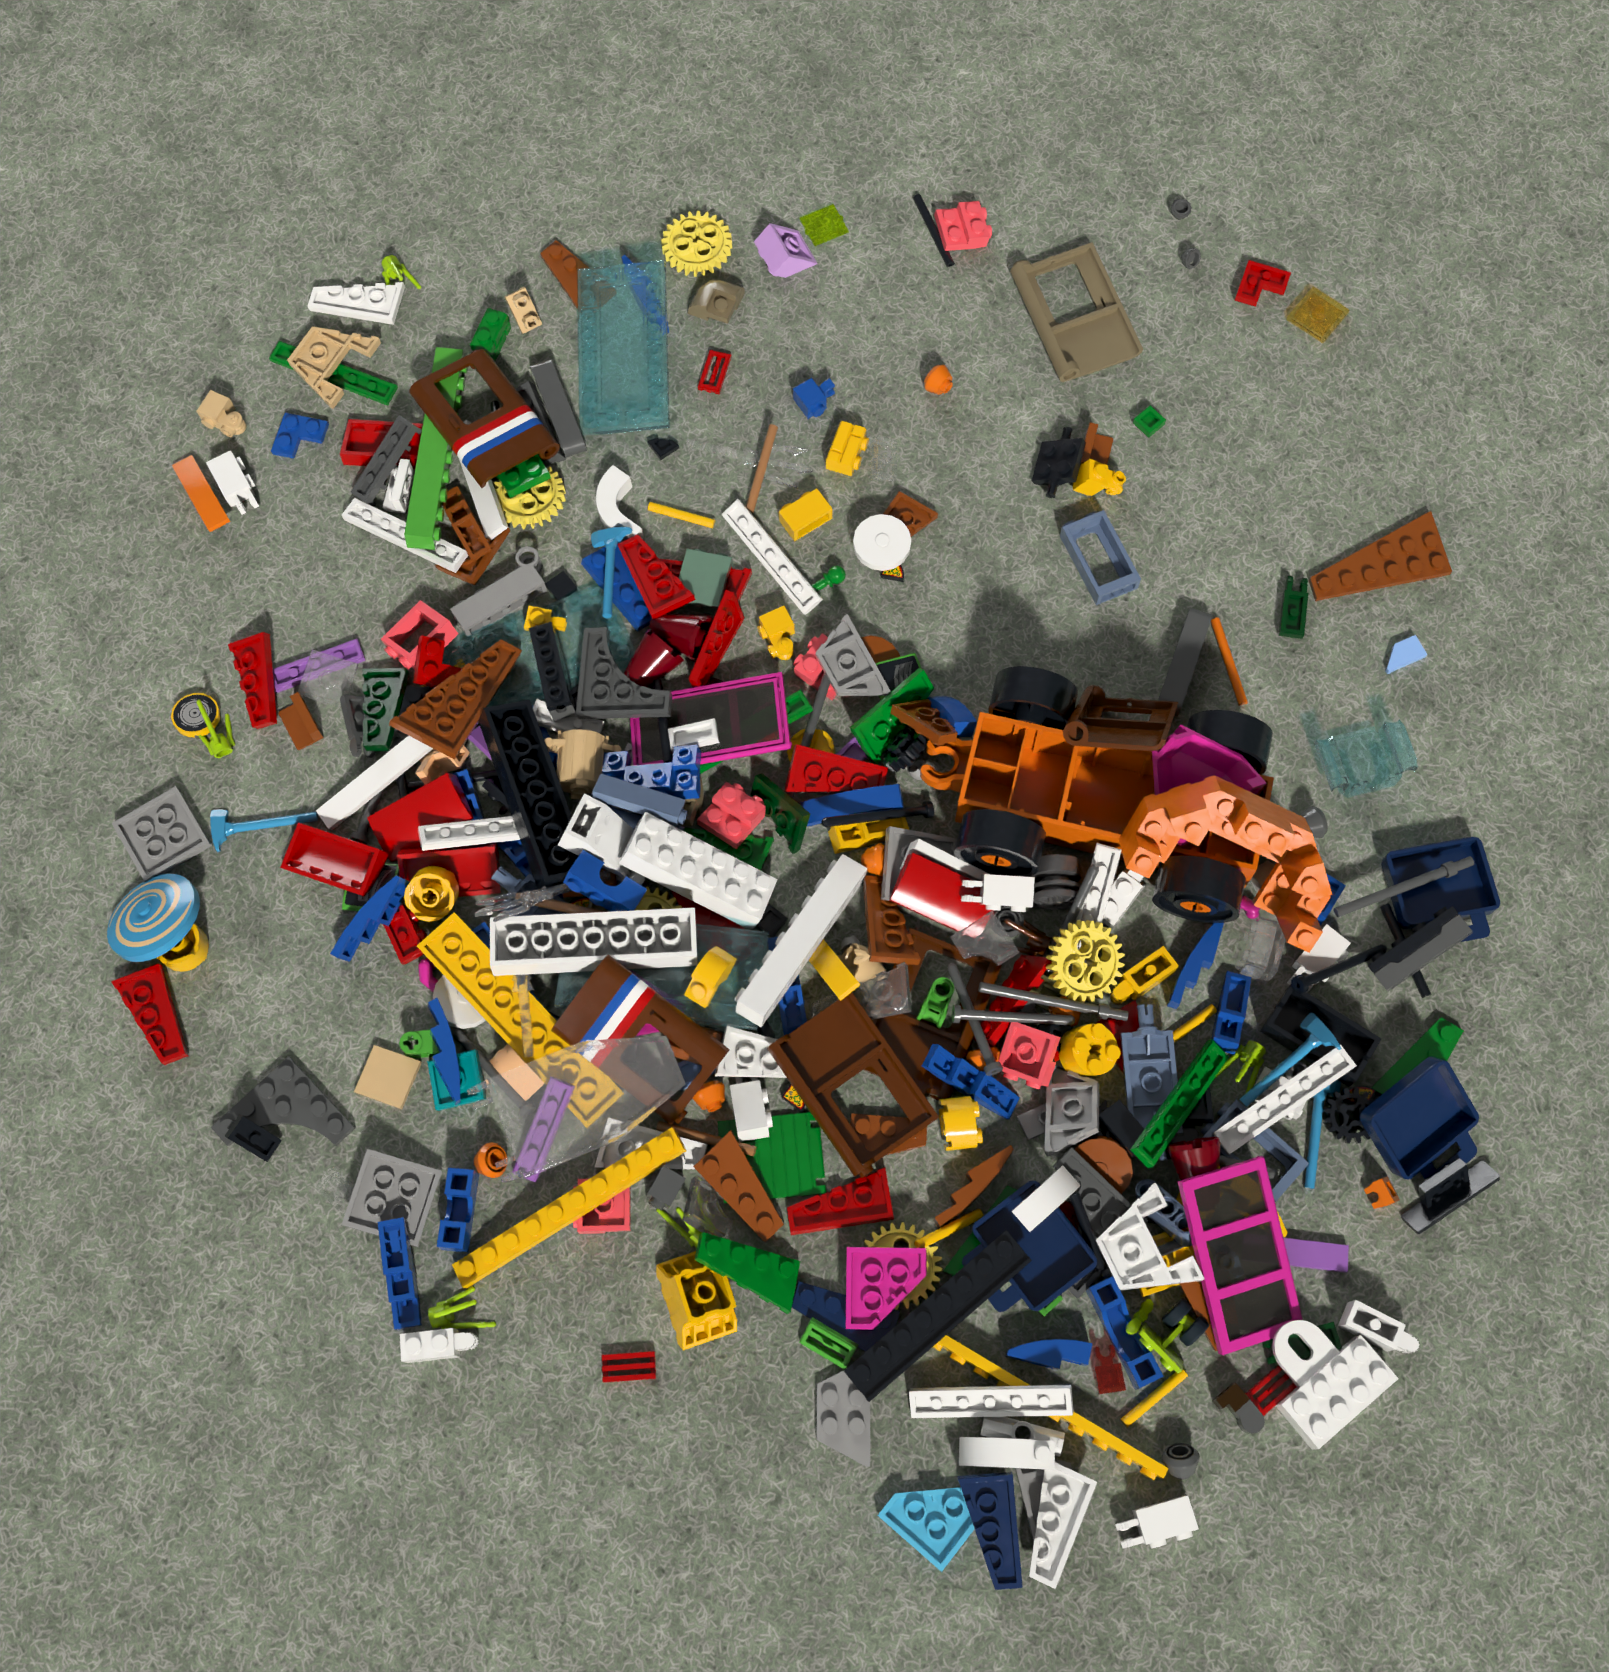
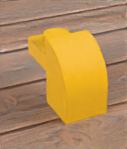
[684,946,737,1008]

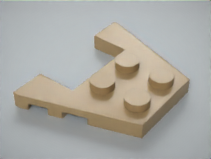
[287,327,381,409]

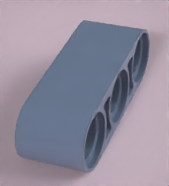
[1135,1179,1192,1247]

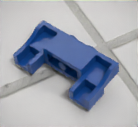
[602,744,702,806]

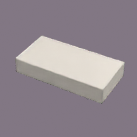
[668,718,720,753]

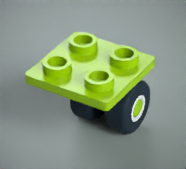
[1139,1298,1209,1374]

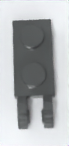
[340,695,376,758]

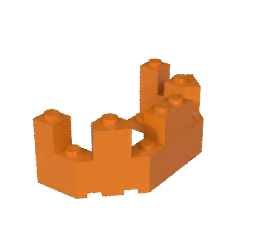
[1119,775,1332,953]

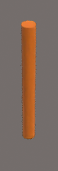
[1211,618,1248,706]

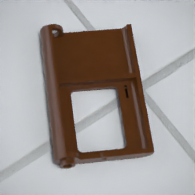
[864,927,1002,1101]
[767,992,939,1178]

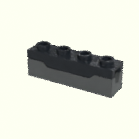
[529,622,576,721]
[1368,906,1473,992]

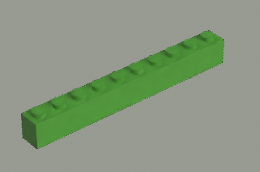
[404,347,468,550]

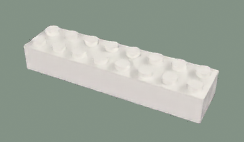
[490,908,698,976]

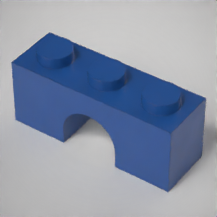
[563,850,647,912]
[437,1168,479,1252]

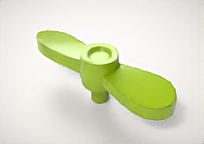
[1126,1299,1154,1335]

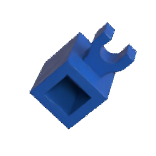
[793,378,835,419]

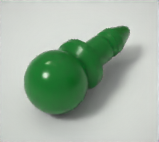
[811,565,846,592]

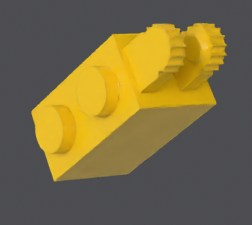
[1110,946,1179,1004]

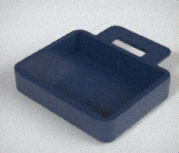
[1381,837,1500,942]
[1360,1056,1479,1180]
[962,1180,1097,1312]

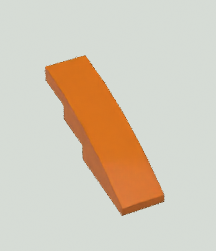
[172,455,230,532]

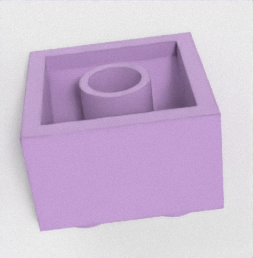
[754,223,817,278]

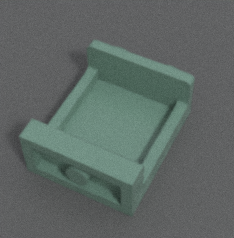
[679,549,734,616]

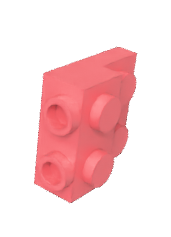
[934,201,992,251]
[793,633,836,700]
[697,782,766,849]
[998,1022,1060,1090]
[573,1179,631,1234]

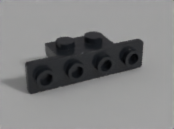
[1401,1158,1500,1234]

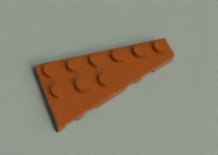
[1309,511,1452,601]
[389,639,522,760]

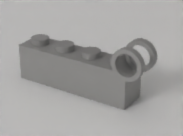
[450,546,547,639]

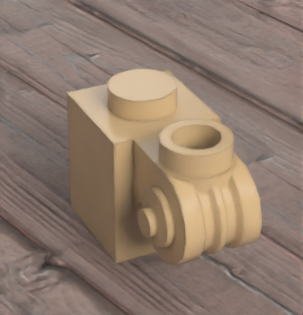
[197,390,247,438]

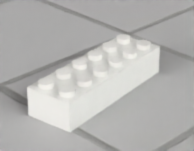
[619,812,778,930]

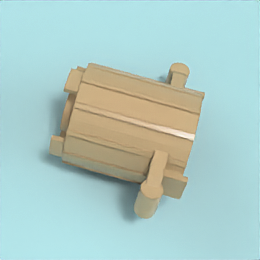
[544,729,621,799]

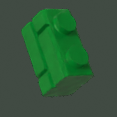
[470,308,511,362]

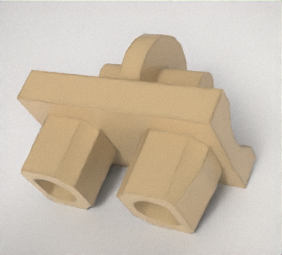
[504,287,542,334]

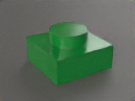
[1133,405,1166,438]

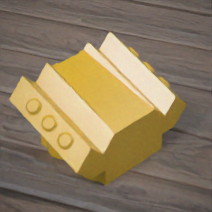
[656,1251,737,1350]

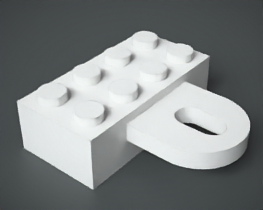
[1272,1320,1399,1450]

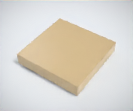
[354,1045,422,1110]

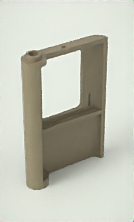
[1010,242,1143,382]

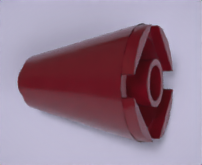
[649,613,714,662]
[623,629,684,688]
[1167,1136,1220,1211]

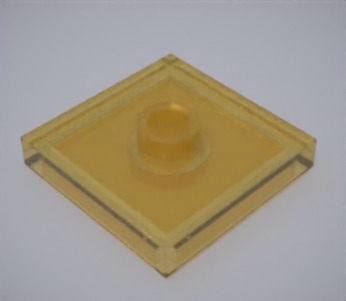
[1286,287,1350,343]

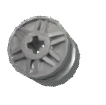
[1029,854,1081,910]

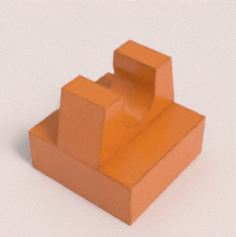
[1364,1176,1400,1209]

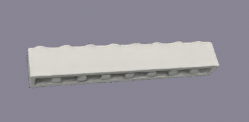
[735,854,868,1027]

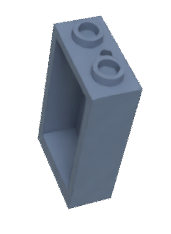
[1060,510,1141,605]
[592,774,687,831]
[1200,1099,1309,1202]

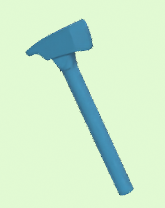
[591,527,633,618]
[210,809,318,852]
[1239,1013,1342,1107]
[1304,1080,1341,1189]

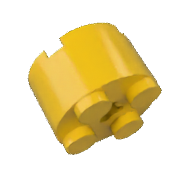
[404,866,459,922]
[157,923,209,972]
[1059,1023,1121,1077]
[939,1096,983,1151]

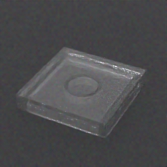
[298,650,359,709]

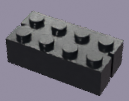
[1260,984,1381,1087]

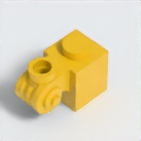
[1073,459,1126,496]
[757,605,795,660]

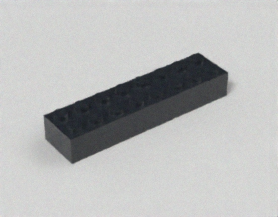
[478,699,578,893]

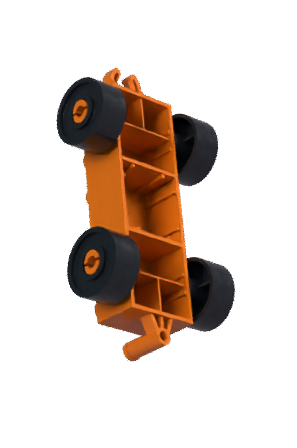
[920,666,1274,923]

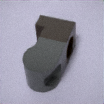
[1212,1382,1265,1434]

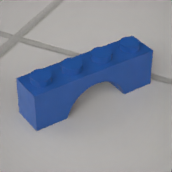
[1086,1276,1164,1390]

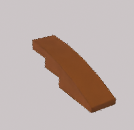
[442,486,492,562]
[933,1145,1014,1229]

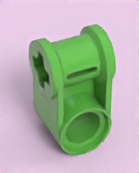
[916,977,954,1029]
[399,1029,440,1058]

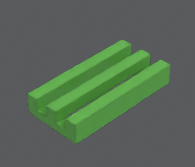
[799,1318,859,1370]

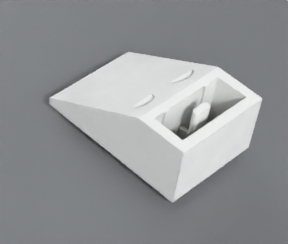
[558,793,634,878]

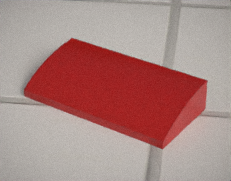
[340,419,423,469]
[367,772,474,862]
[280,822,389,897]
[397,842,501,901]
[890,853,994,941]

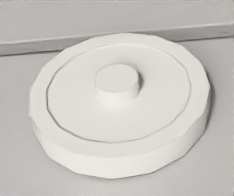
[853,514,911,571]
[433,975,486,1029]

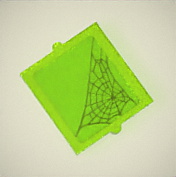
[799,204,849,246]

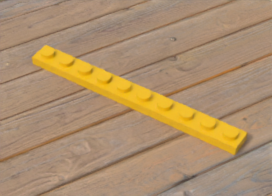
[452,1127,687,1289]
[932,1335,1169,1480]

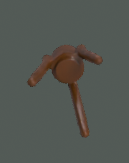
[999,919,1051,956]

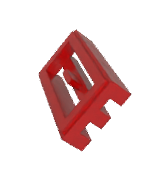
[698,350,732,395]
[602,1351,656,1383]
[1245,1364,1297,1416]

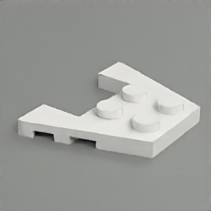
[1096,1183,1205,1290]

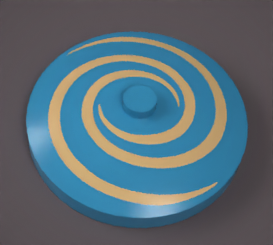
[107,874,200,962]

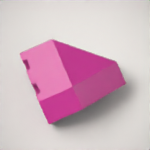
[1152,724,1266,846]

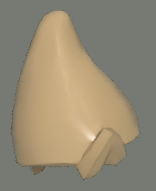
[837,943,888,984]

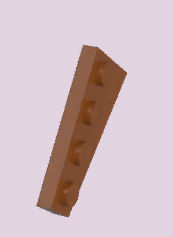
[540,240,617,321]
[863,875,921,965]
[693,1130,784,1242]

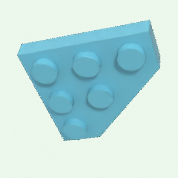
[878,1487,974,1572]

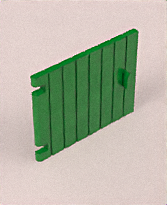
[717,1112,827,1204]

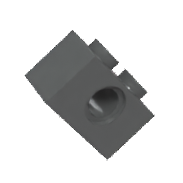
[646,1165,686,1211]

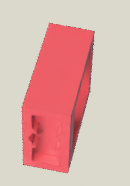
[381,600,458,670]

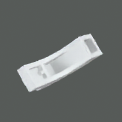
[596,465,644,540]
[959,1437,1055,1470]

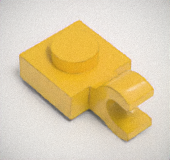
[524,606,567,631]

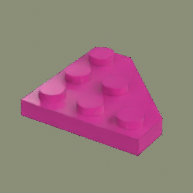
[846,1247,927,1330]

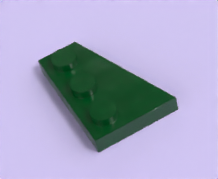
[750,773,810,854]

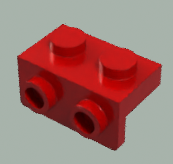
[383,904,427,965]

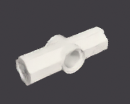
[980,1417,1065,1457]

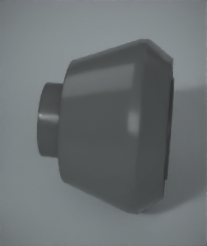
[1300,806,1328,838]
[990,906,1024,938]
[1162,1443,1200,1480]

